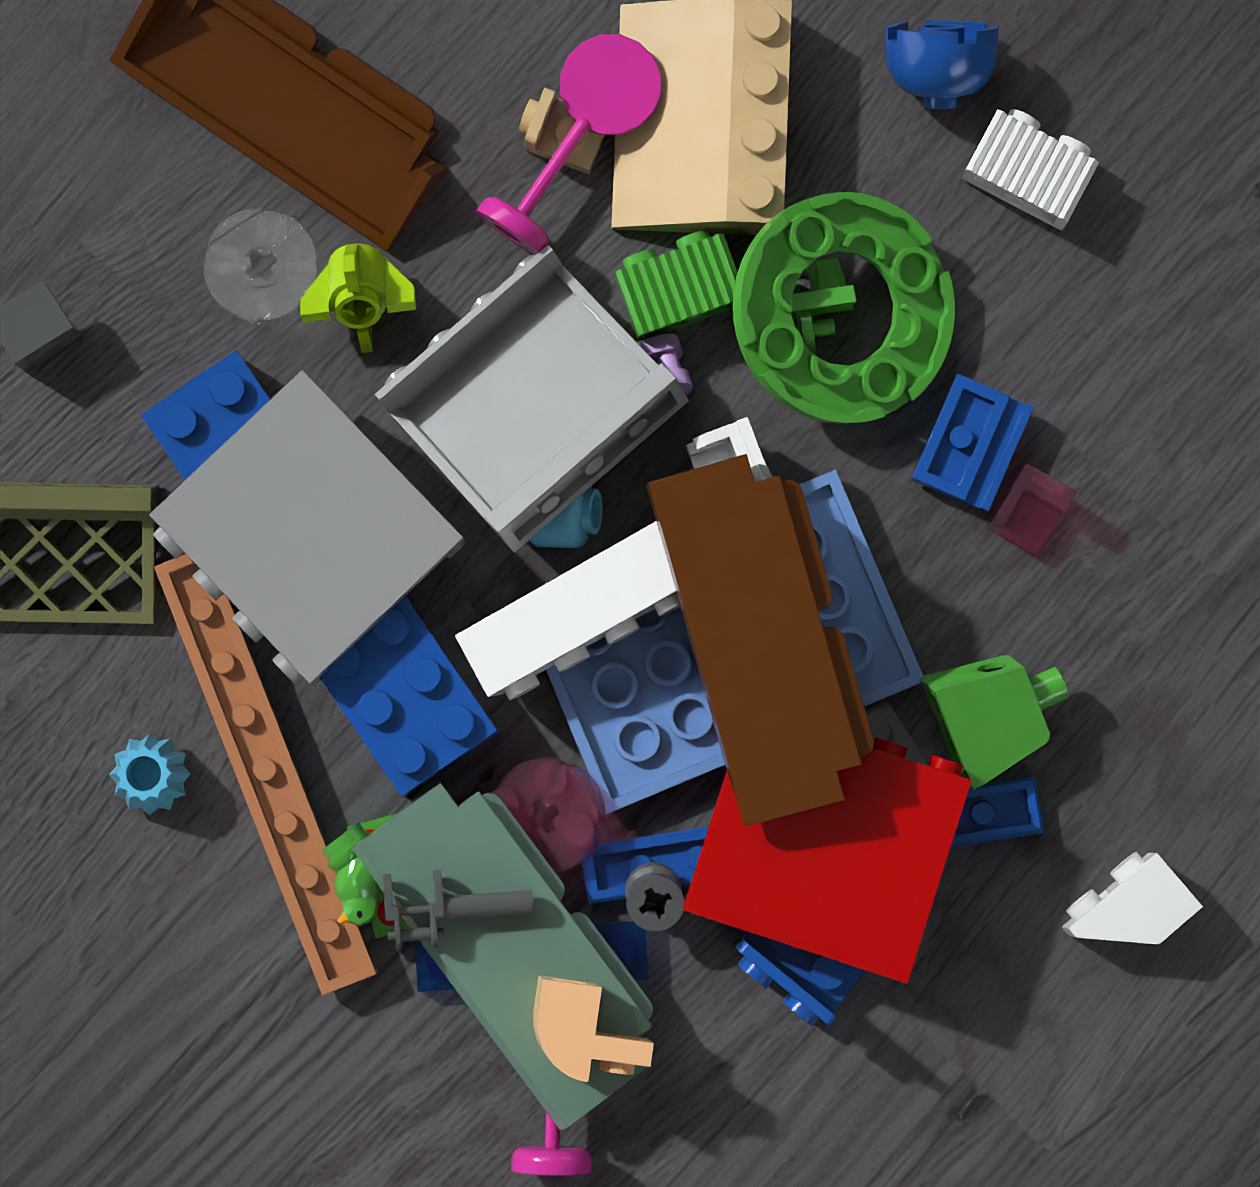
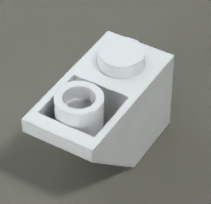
[1062,852,1203,945]

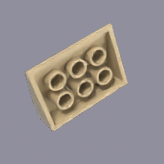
[611,0,792,235]

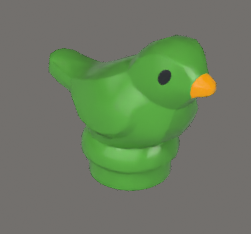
[322,822,382,926]

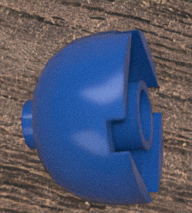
[885,20,999,109]

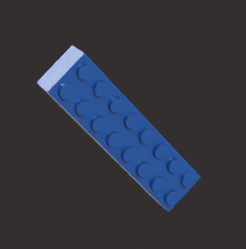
[141,350,500,798]

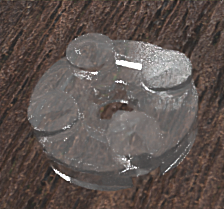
[204,208,319,325]

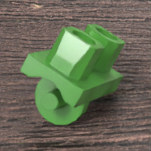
[791,258,856,354]

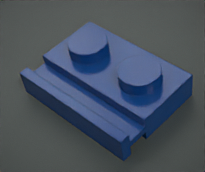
[911,374,1034,513]

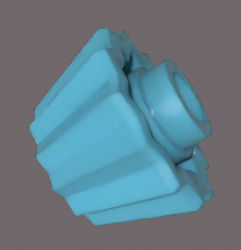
[109,734,191,815]

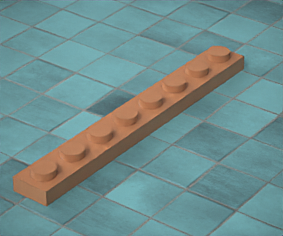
[154,554,378,996]

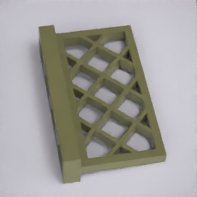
[0,482,159,624]

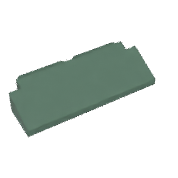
[352,783,653,1131]

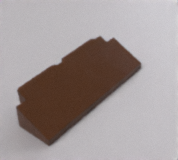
[109,0,448,251]
[646,453,874,826]

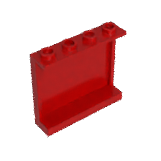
[682,737,973,984]

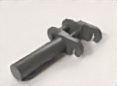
[383,870,533,951]

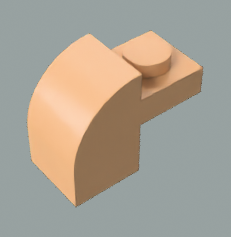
[533,975,654,1082]

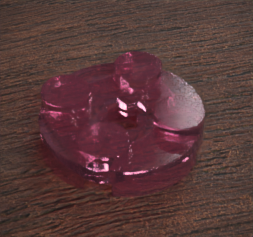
[492,757,606,873]

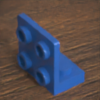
[735,931,866,1026]

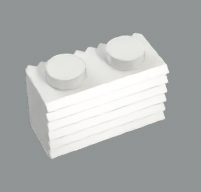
[961,109,1099,231]

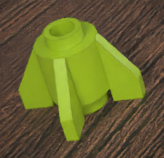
[300,243,416,353]

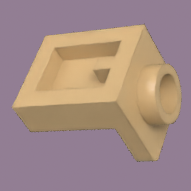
[519,88,605,175]

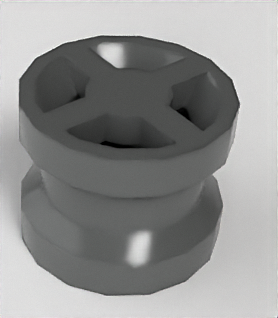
[625,862,685,932]

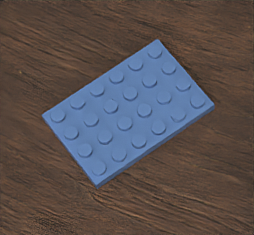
[546,469,924,814]

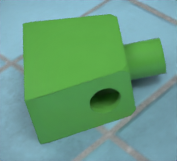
[920,655,1069,790]

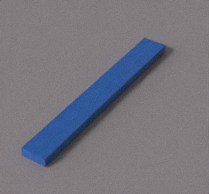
[580,776,1044,904]

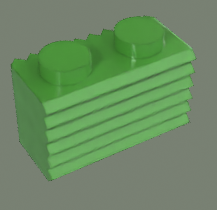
[615,230,738,341]

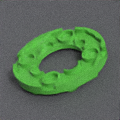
[733,192,955,424]

